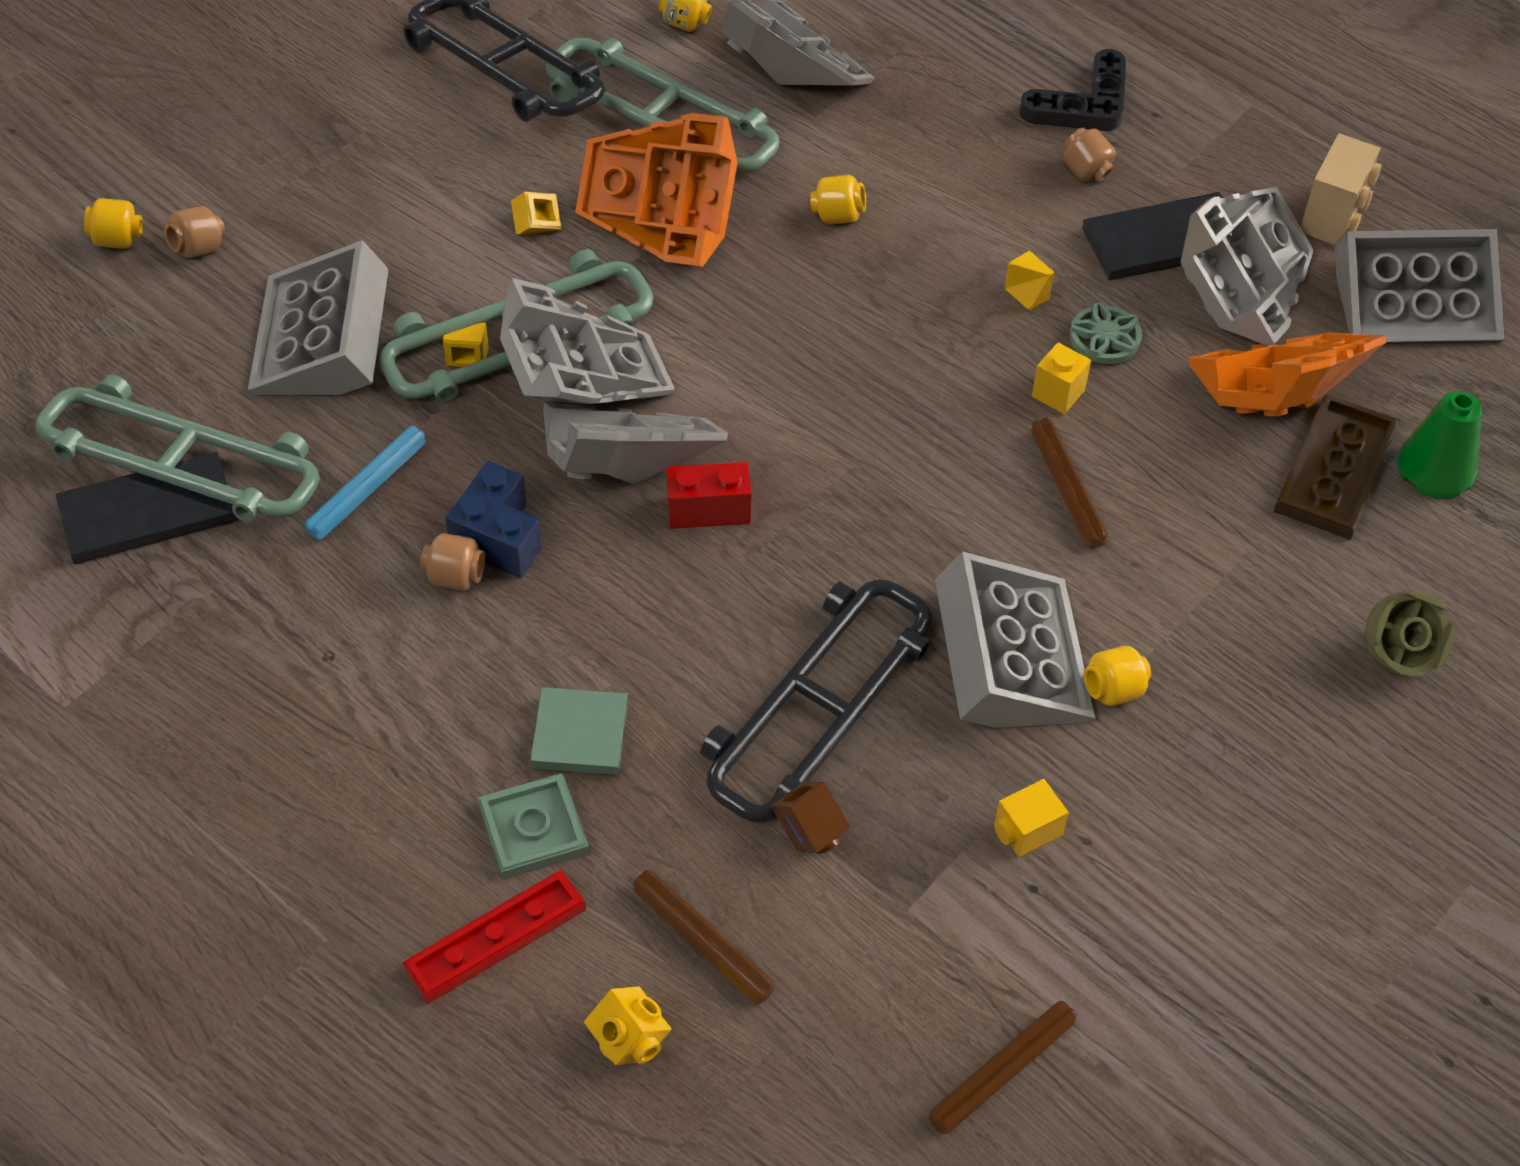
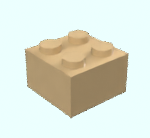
[1301,133,1382,245]

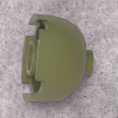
[1364,591,1455,677]

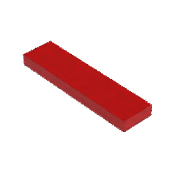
[402,869,586,1005]

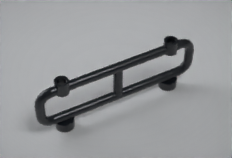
[403,0,605,122]
[700,580,932,823]

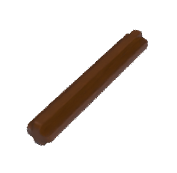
[1031,417,1108,549]
[633,870,774,1004]
[928,1001,1077,1135]

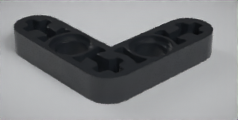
[1019,49,1126,131]

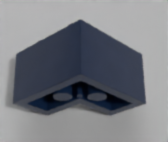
[445,460,542,578]

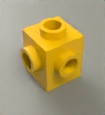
[584,986,672,1066]

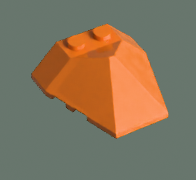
[575,113,737,267]
[1189,332,1386,416]

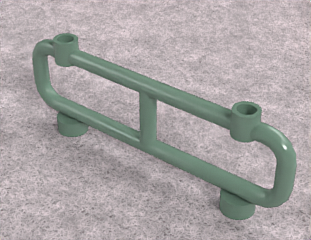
[545,37,779,173]
[379,249,654,403]
[35,374,320,522]

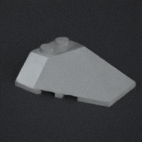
[721,0,874,85]
[1180,187,1314,346]
[500,278,675,404]
[543,401,728,484]

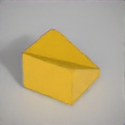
[511,192,562,235]
[1004,251,1054,310]
[443,323,489,367]

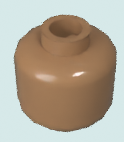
[1062,128,1116,182]
[165,205,225,258]
[420,533,485,591]

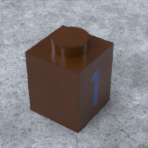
[771,781,851,854]

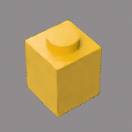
[1032,342,1091,415]
[994,779,1069,857]

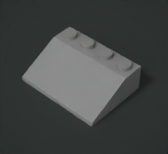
[1335,229,1504,343]
[248,240,389,395]
[935,551,1095,728]

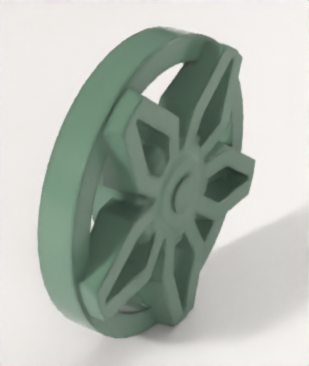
[1069,302,1142,364]

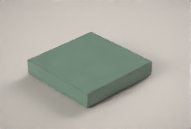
[531,687,628,775]
[477,773,589,880]

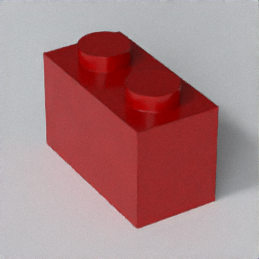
[666,462,752,529]

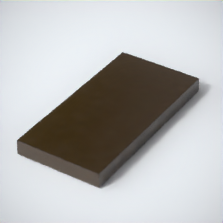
[1273,394,1400,540]

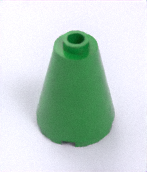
[1396,391,1482,499]

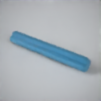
[304,426,426,540]

